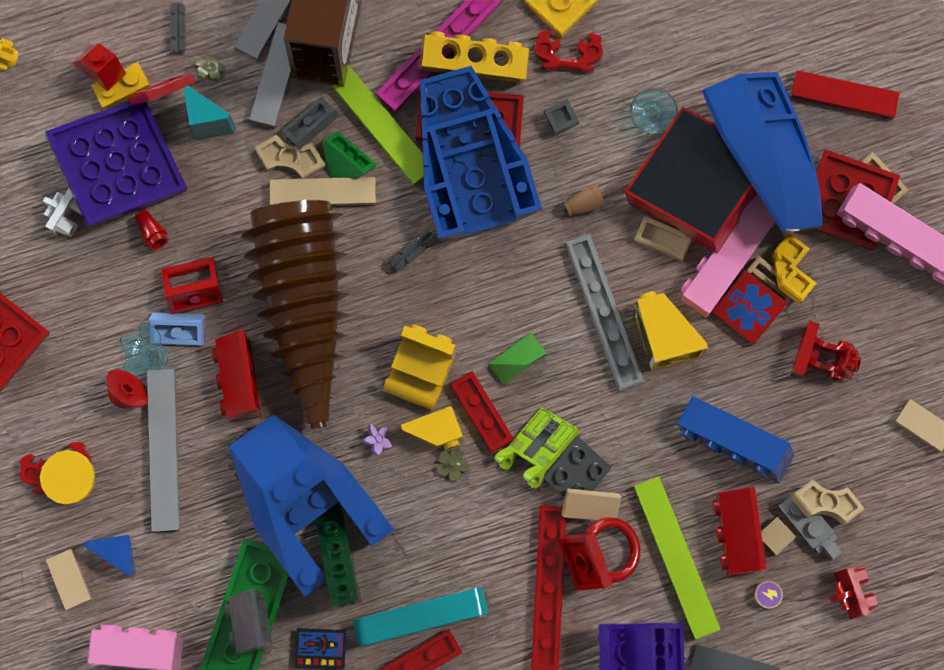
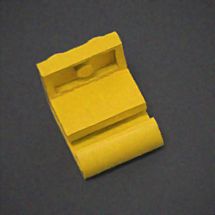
[383,324,456,411]

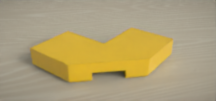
[772,233,817,305]

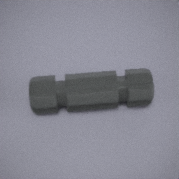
[170,3,186,54]
[389,230,436,272]

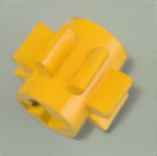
[0,38,18,72]

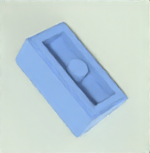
[149,313,205,346]

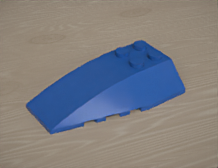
[420,66,542,239]

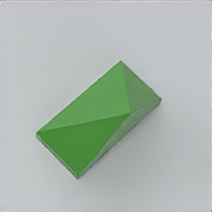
[488,333,547,386]

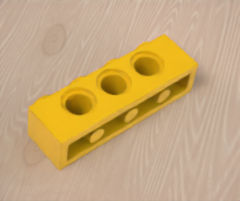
[419,31,529,83]

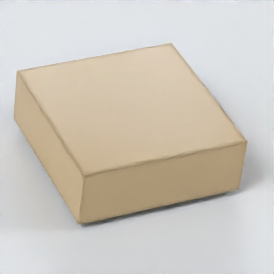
[761,517,796,556]

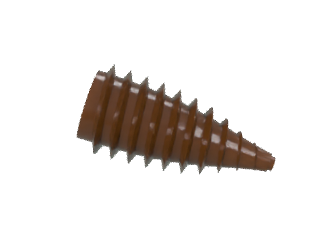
[241,200,350,429]

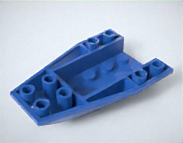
[702,72,822,232]

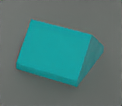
[184,85,237,140]

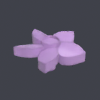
[363,424,392,456]

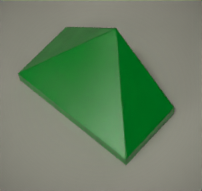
[322,131,377,178]

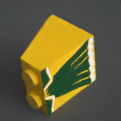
[633,291,708,371]

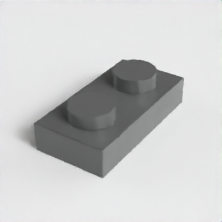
[281,97,339,150]

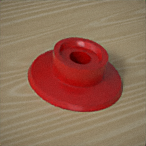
[106,369,148,409]

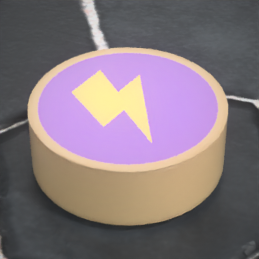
[754,581,783,609]

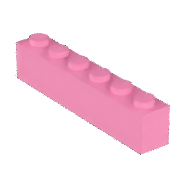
[837,183,944,284]
[680,194,775,318]

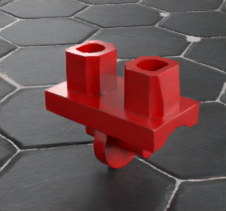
[829,566,878,620]

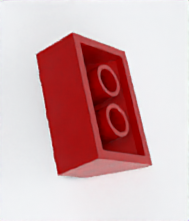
[212,329,262,422]
[712,486,767,576]

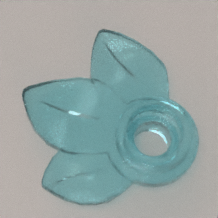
[120,322,168,375]

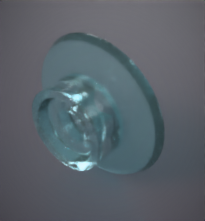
[630,88,678,134]

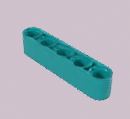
[352,587,489,647]

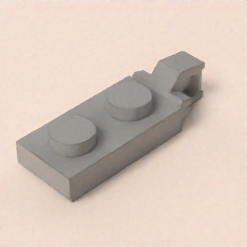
[777,489,842,560]

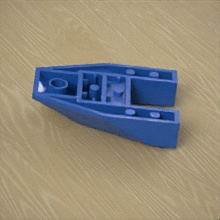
[229,414,394,596]

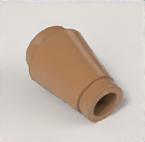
[564,185,605,216]

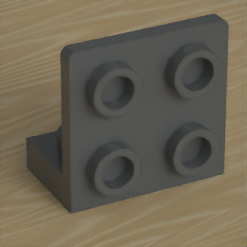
[531,435,611,498]

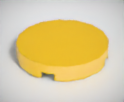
[40,450,95,505]

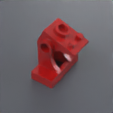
[790,321,861,382]

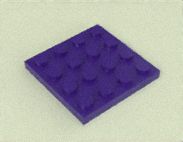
[45,102,187,228]

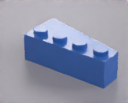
[677,396,794,483]

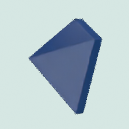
[83,535,136,577]

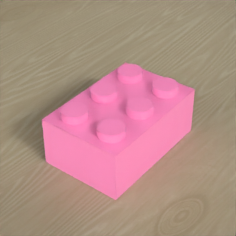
[88,625,184,670]

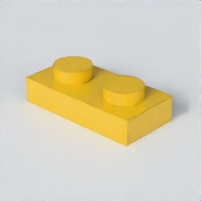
[91,62,150,110]

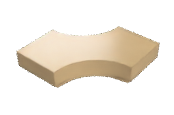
[254,135,326,179]
[790,480,865,526]

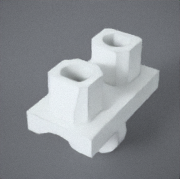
[42,188,82,237]

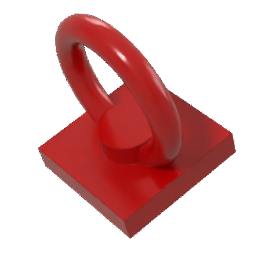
[558,517,641,591]

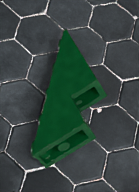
[316,503,362,609]

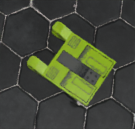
[495,407,580,489]

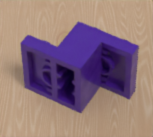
[598,623,685,670]

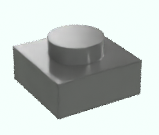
[544,99,579,135]

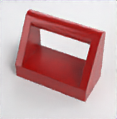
[162,257,224,314]

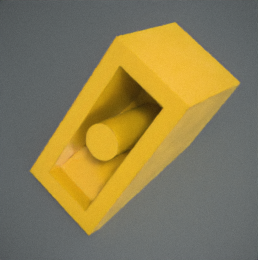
[401,406,463,451]

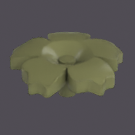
[193,56,225,82]
[436,449,469,481]

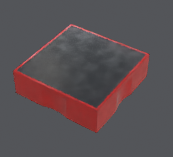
[625,107,757,253]

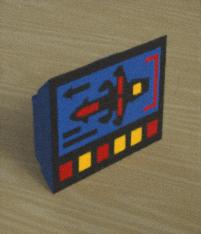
[295,628,346,669]

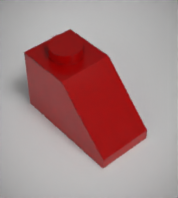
[73,43,126,91]

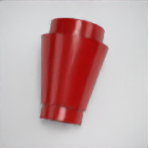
[134,210,168,251]

